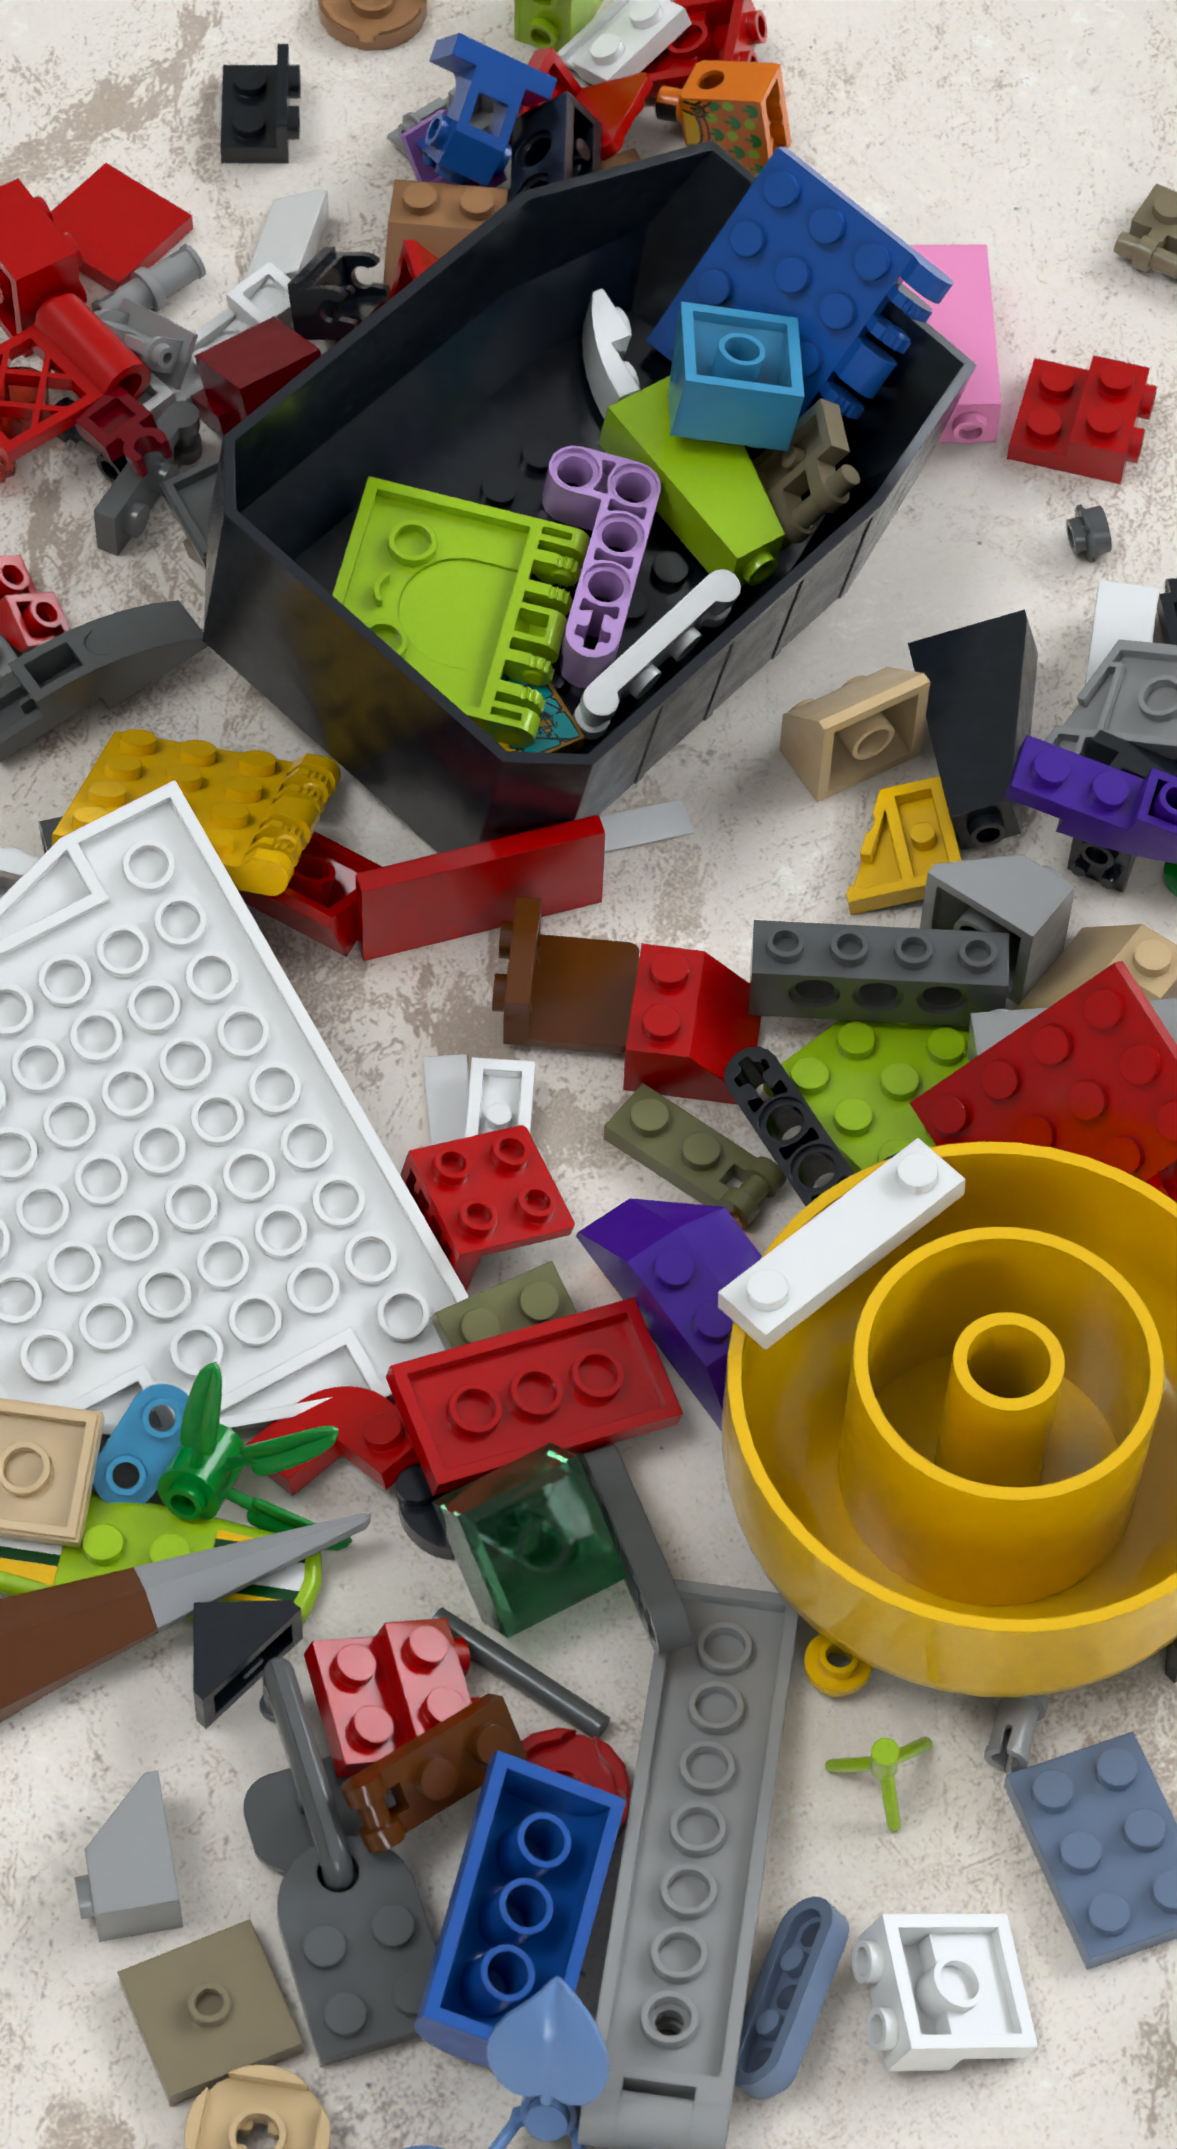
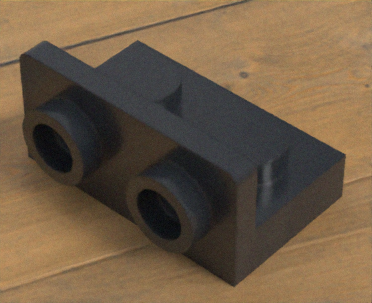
[220,44,301,163]

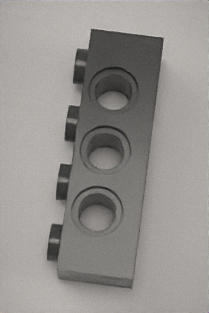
[748,920,1009,1026]

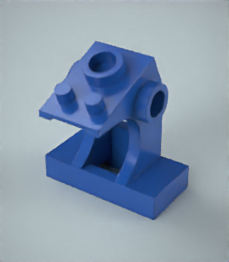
[417,33,557,186]

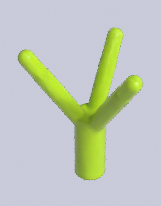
[825,1737,932,1832]

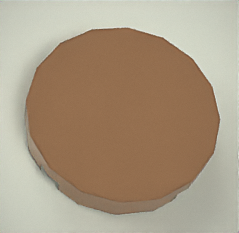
[318,0,427,51]

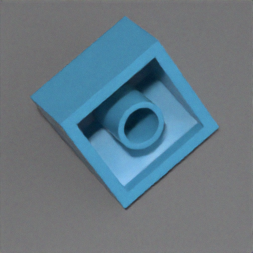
[668,301,805,451]

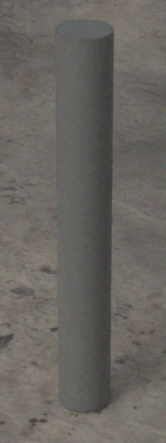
[432,1607,611,1739]

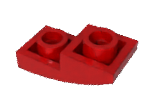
[0,555,71,653]

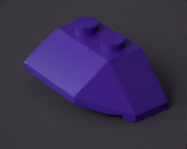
[576,1198,762,1431]

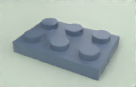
[1004,1731,1177,1970]

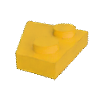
[846,776,962,915]

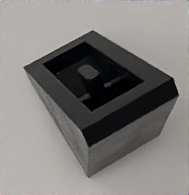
[193,1600,303,1729]

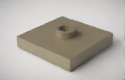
[117,1919,304,2106]

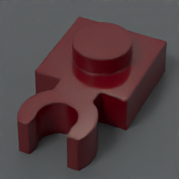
[72,385,173,477]

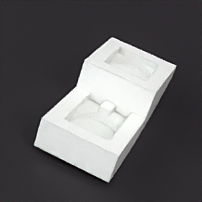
[1085,580,1159,685]

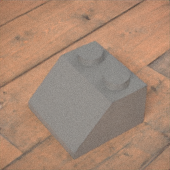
[920,854,1076,1005]

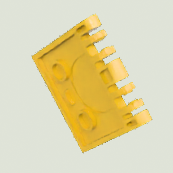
[51,729,341,896]

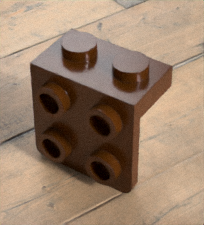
[492,897,640,1054]

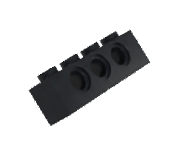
[508,91,602,200]

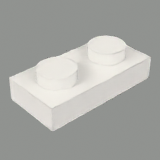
[465,1057,535,1138]

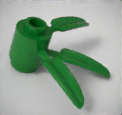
[157,1362,352,1551]

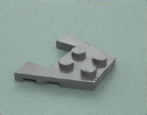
[1045,639,1177,759]

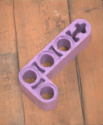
[542,445,661,688]

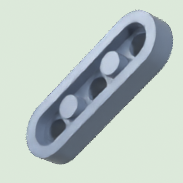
[735,1896,849,2100]

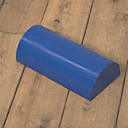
[414,1750,626,2068]

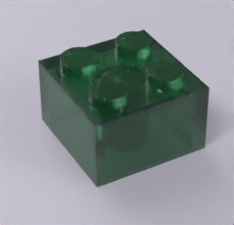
[432,1443,627,1638]

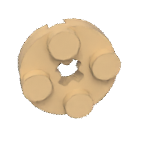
[184,2065,331,2149]

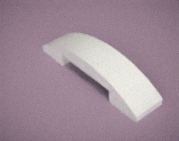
[137,261,293,422]

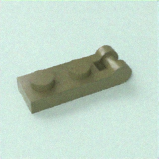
[604,1083,787,1228]

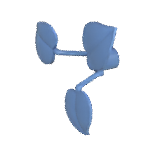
[404,1976,610,2149]

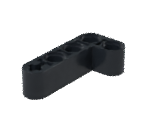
[724,1047,897,1207]

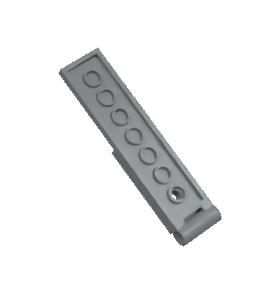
[578,1579,799,2149]

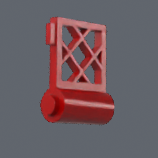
[0,294,151,464]

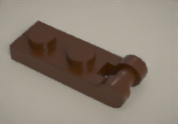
[341,1693,528,1853]

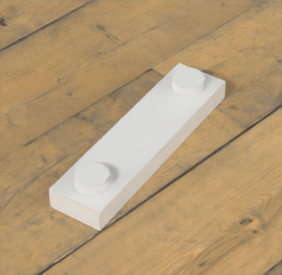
[718,1138,966,1350]

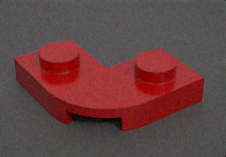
[244,1386,419,1496]

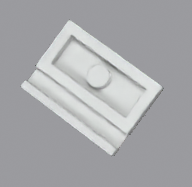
[557,0,692,85]

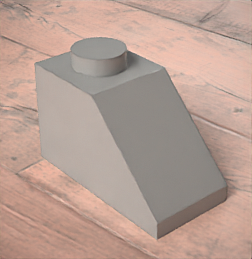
[75,1770,183,1942]

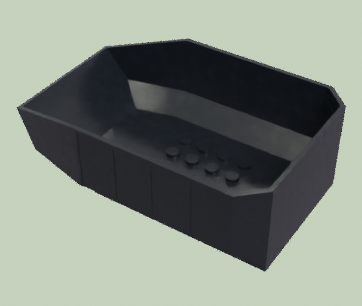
[202,140,977,853]

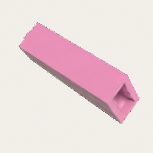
[902,244,1002,444]

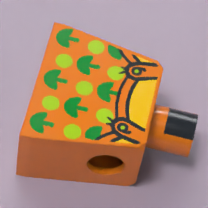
[655,60,791,174]

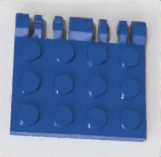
[646,147,954,420]

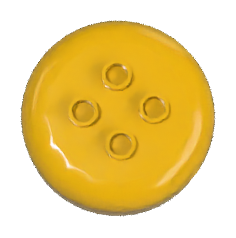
[722,1142,1177,1698]

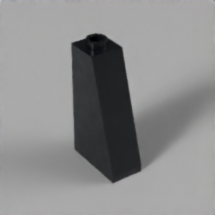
[908,609,1038,850]

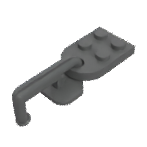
[243,1657,436,2067]

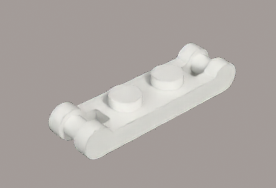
[572,569,741,740]

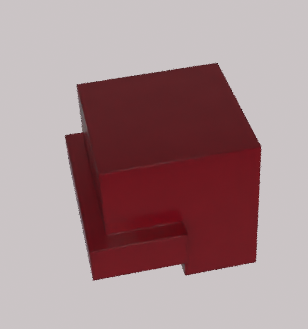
[190,316,321,436]

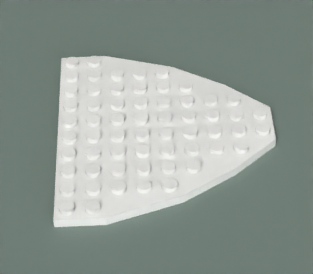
[0,780,469,1439]

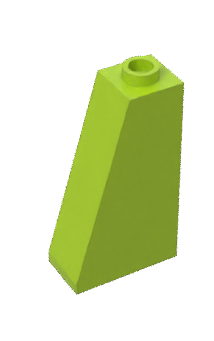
[598,376,785,587]

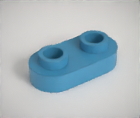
[93,1383,189,1504]

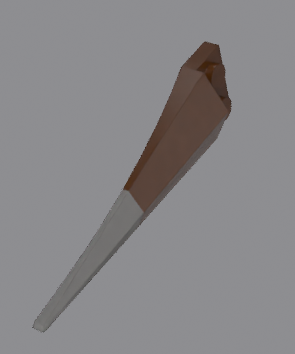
[0,1513,371,1723]

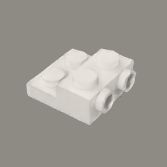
[852,1914,1038,2071]

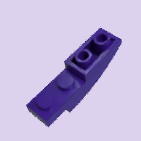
[1004,735,1177,864]

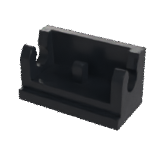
[287,247,390,340]

